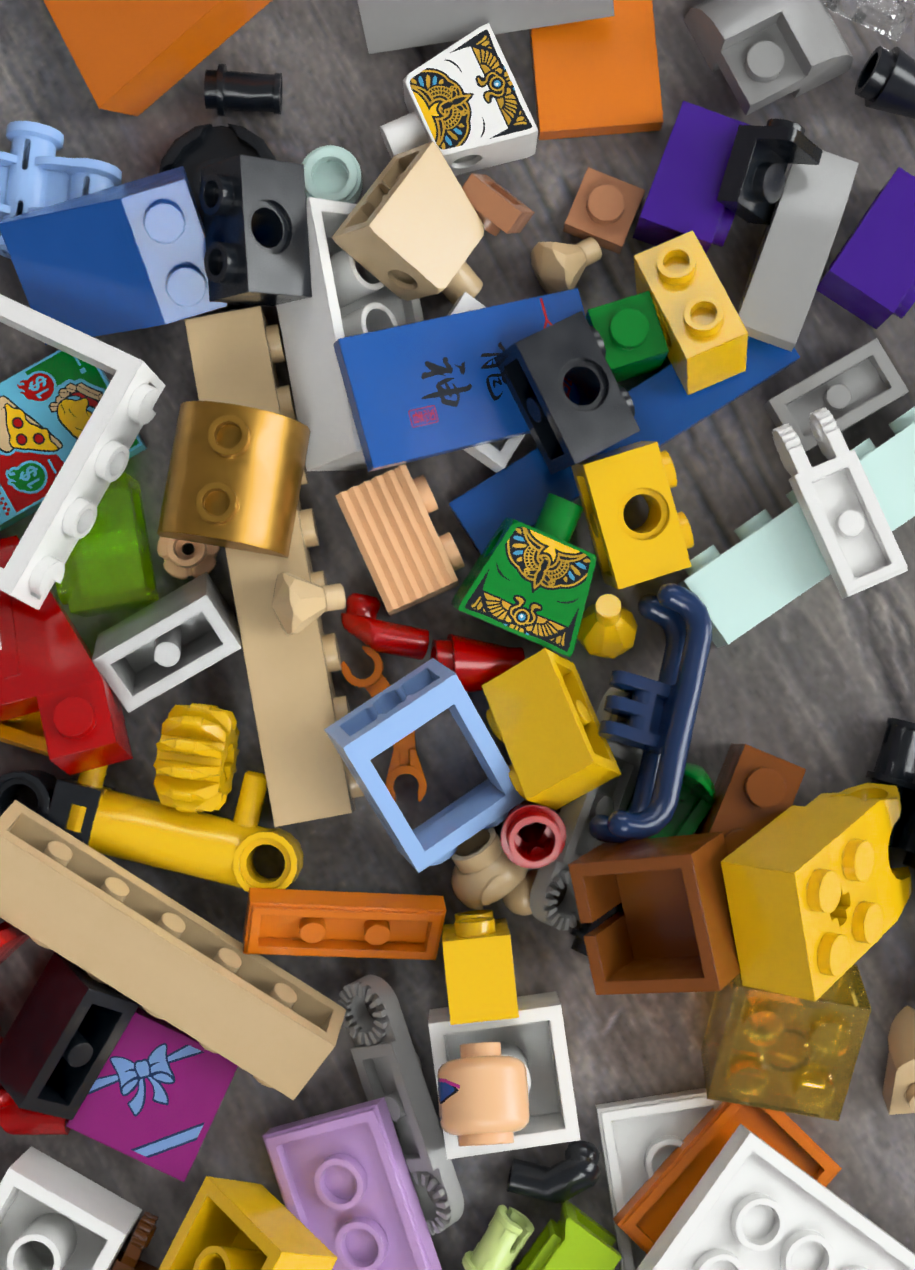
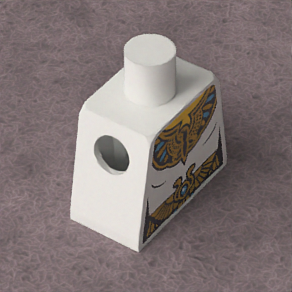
[380,23,538,176]

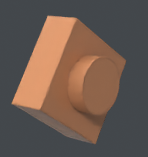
[563,167,646,254]
[462,173,535,236]

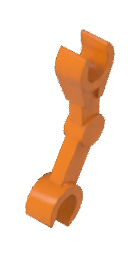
[341,646,427,802]

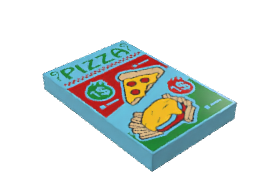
[0,350,147,531]

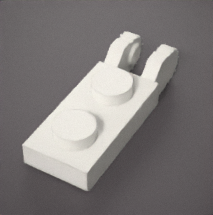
[772,407,908,599]

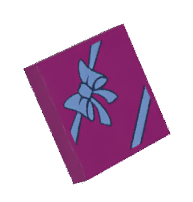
[66,1008,239,1182]

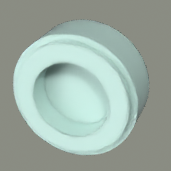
[302,145,362,204]

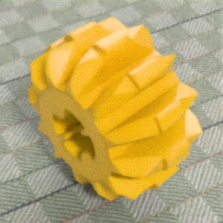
[153,703,240,813]

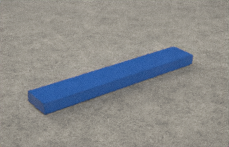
[449,336,800,555]

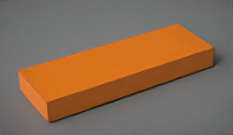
[243,888,446,960]

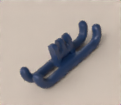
[589,583,712,843]

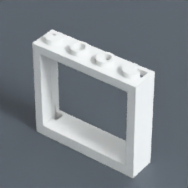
[0,294,166,610]

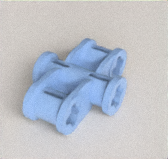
[0,121,122,259]

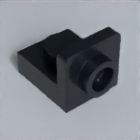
[717,119,823,225]

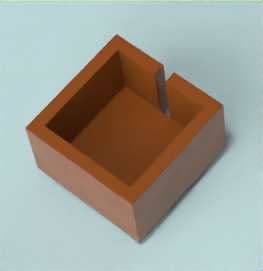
[568,832,740,995]

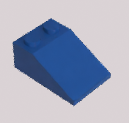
[0,166,227,345]

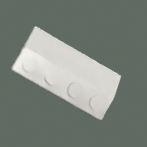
[276,197,424,471]

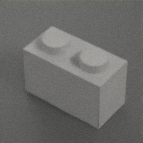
[92,572,241,713]

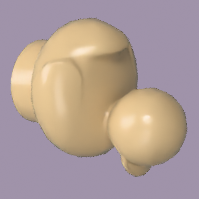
[451,827,538,916]

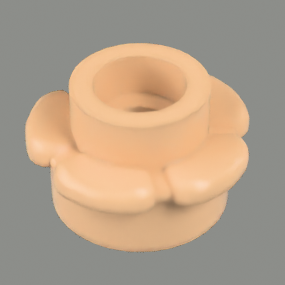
[157,537,220,580]

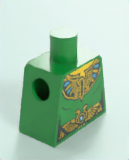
[451,493,596,657]

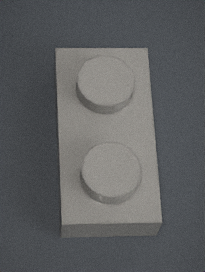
[763,338,909,453]

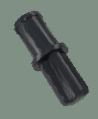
[866,718,915,847]

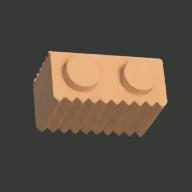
[335,464,465,616]

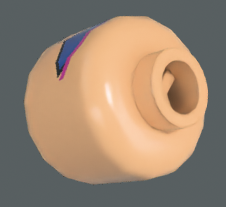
[437,1042,530,1146]

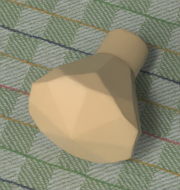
[531,237,602,294]
[272,572,346,636]

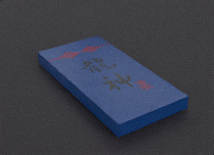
[333,288,586,472]

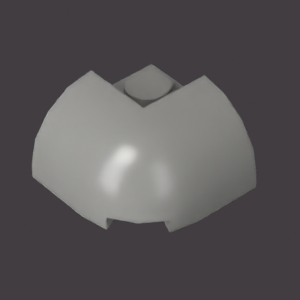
[684,0,854,116]

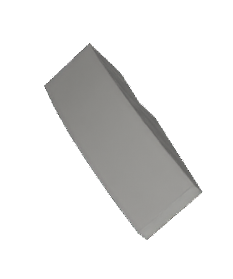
[737,150,859,352]

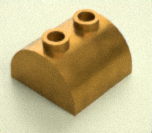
[157,401,311,558]

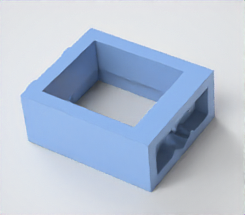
[324,658,526,873]

